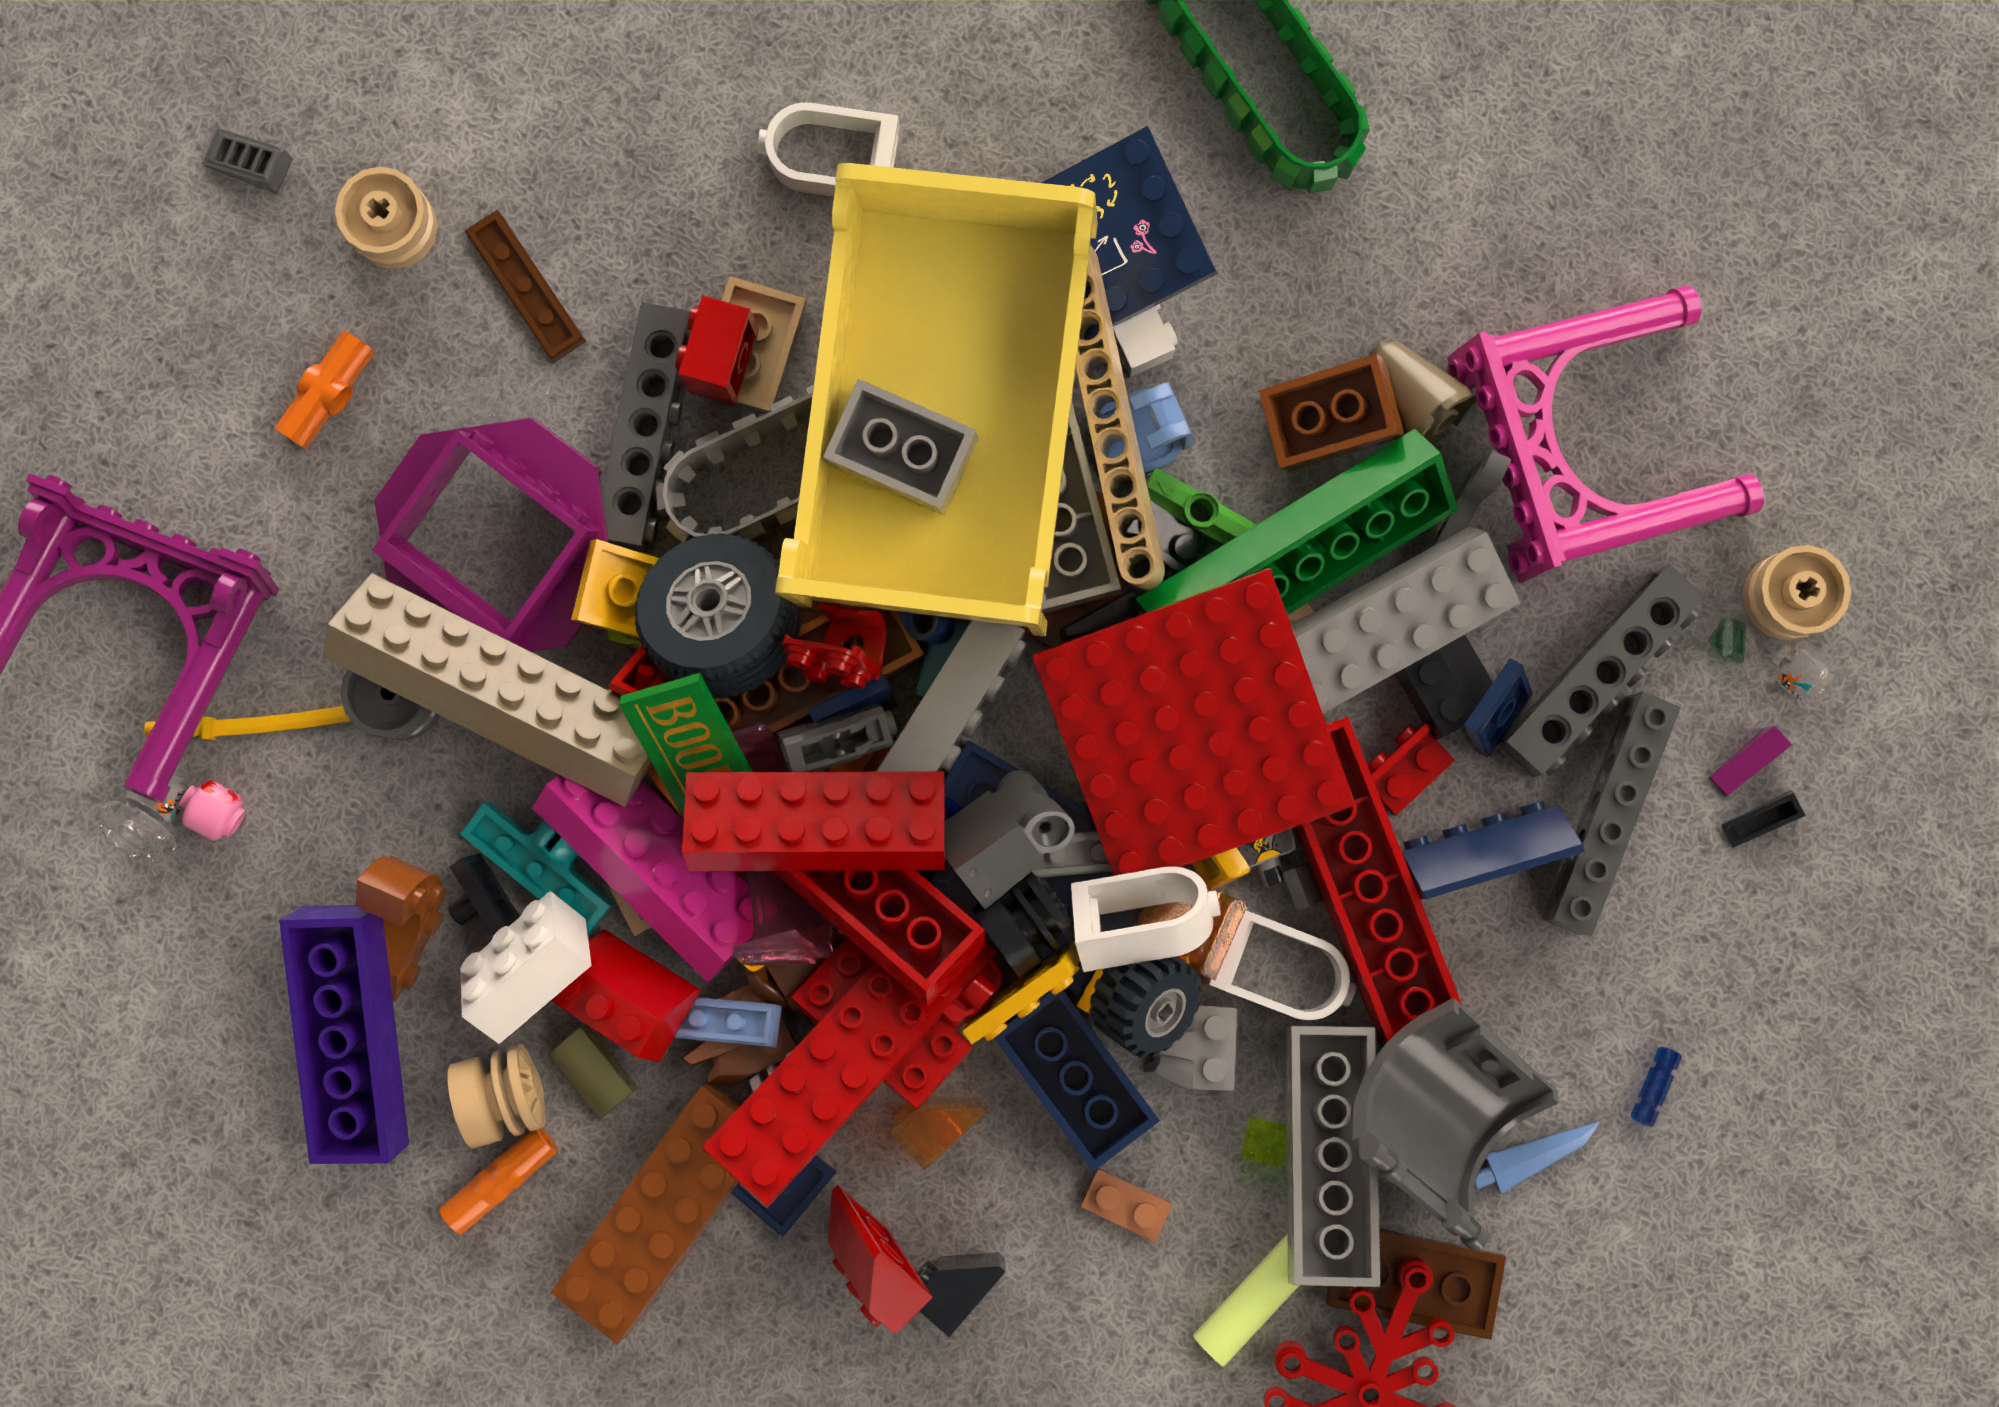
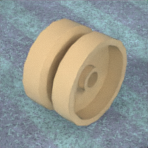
[335,167,438,269]
[1742,545,1851,641]

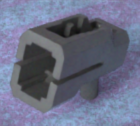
[777,703,897,772]

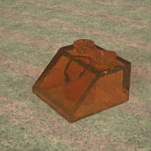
[890,1096,987,1170]

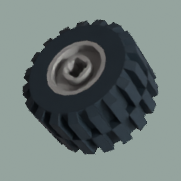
[1090,956,1202,1058]

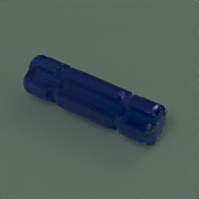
[1631,1047,1682,1127]

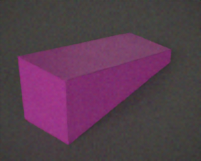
[1709,726,1792,796]

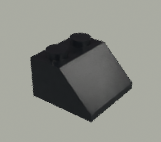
[1395,635,1493,740]
[917,1252,1005,1337]

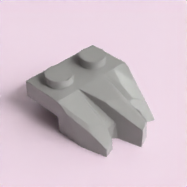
[1143,1005,1237,1091]

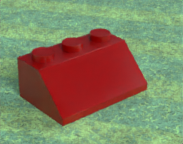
[550,929,702,1063]
[827,1185,933,1334]

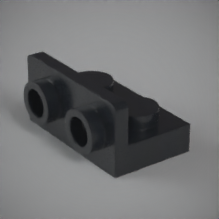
[1125,500,1207,580]

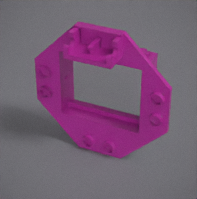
[372,418,609,652]

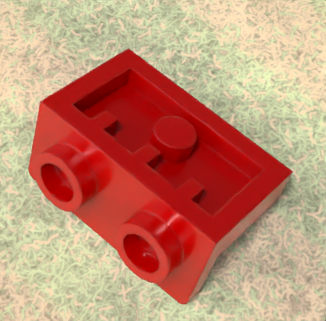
[1367,723,1455,816]

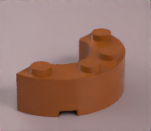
[355,855,446,1002]

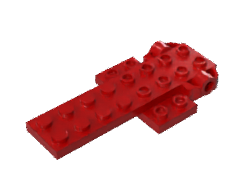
[702,937,1002,1209]

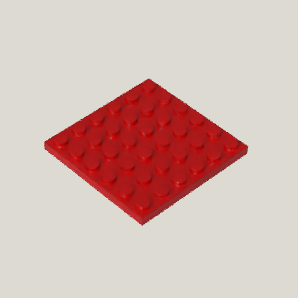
[1032,568,1356,876]

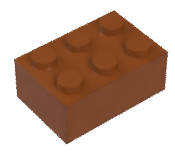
[1259,354,1405,471]

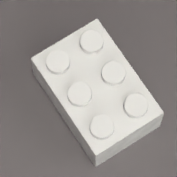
[460,891,591,1044]

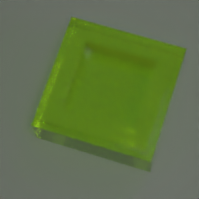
[1240,1116,1286,1167]

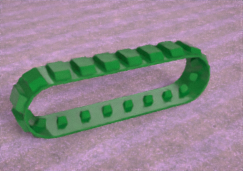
[1145,0,1370,194]

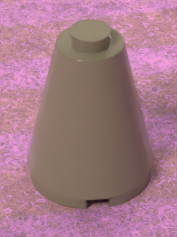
[1369,340,1477,445]

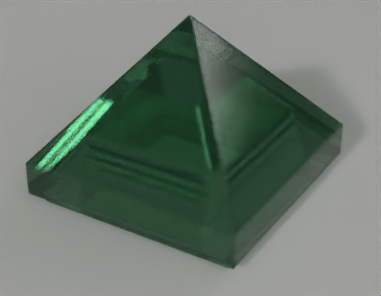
[1708,617,1747,663]

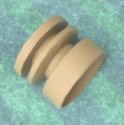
[447,1044,546,1149]

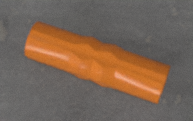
[439,1128,559,1235]

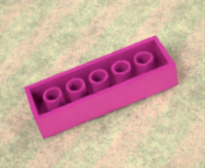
[532,775,777,983]

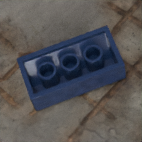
[1402,801,1585,899]

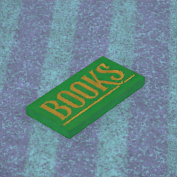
[619,673,753,819]

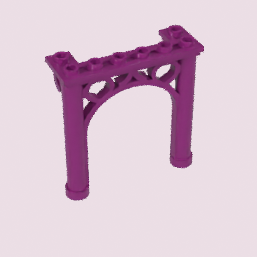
[0,473,279,804]

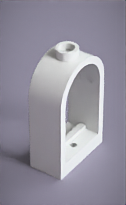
[758,102,900,197]
[1071,867,1221,972]
[1205,907,1356,1020]

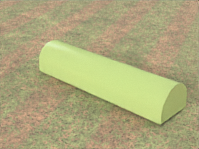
[1193,1235,1300,1367]

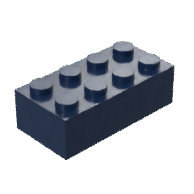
[994,990,1160,1172]

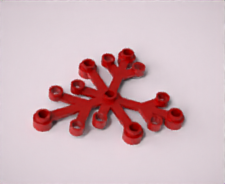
[1263,1257,1456,1407]

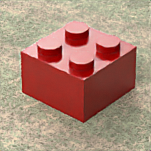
[675,295,759,406]

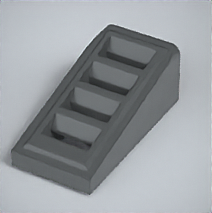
[202,128,293,194]

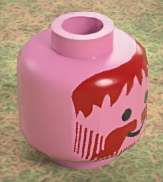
[179,780,246,841]

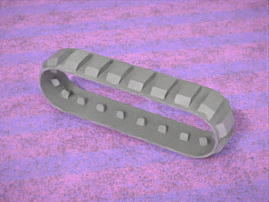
[656,385,814,543]

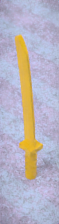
[144,706,351,740]

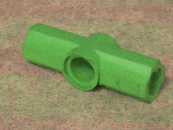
[1146,467,1257,546]

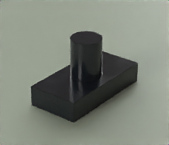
[448,853,520,936]

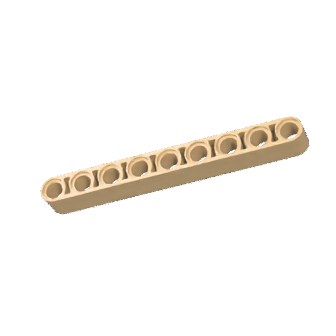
[1076,245,1165,590]

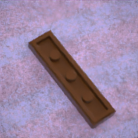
[465,209,587,363]

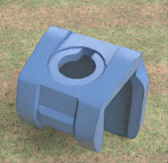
[1089,382,1194,482]

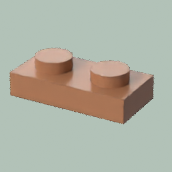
[1080,1168,1173,1243]

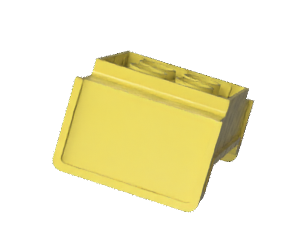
[775,163,1098,636]

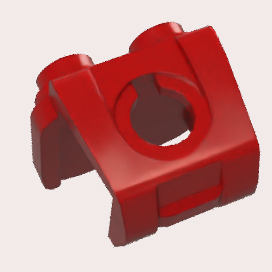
[782,603,886,690]

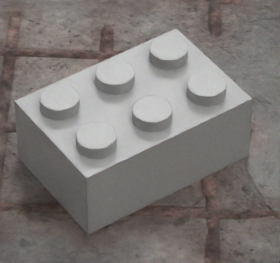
[823,379,979,516]

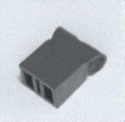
[945,769,1075,910]

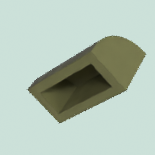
[549,1025,639,1120]

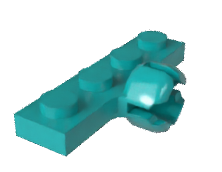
[460,801,615,936]

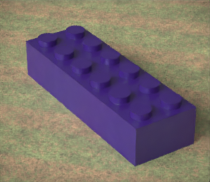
[279,905,409,1164]

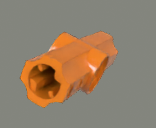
[274,330,375,450]

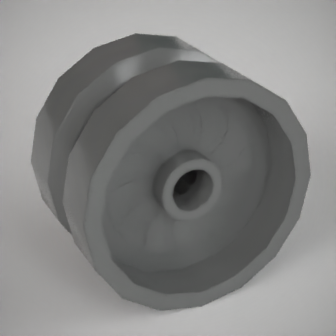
[340,670,440,741]

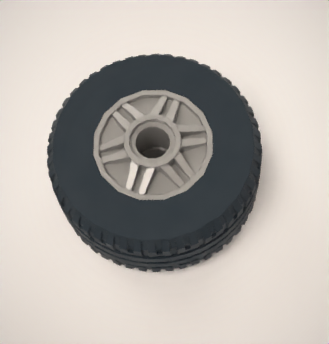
[634,533,801,698]

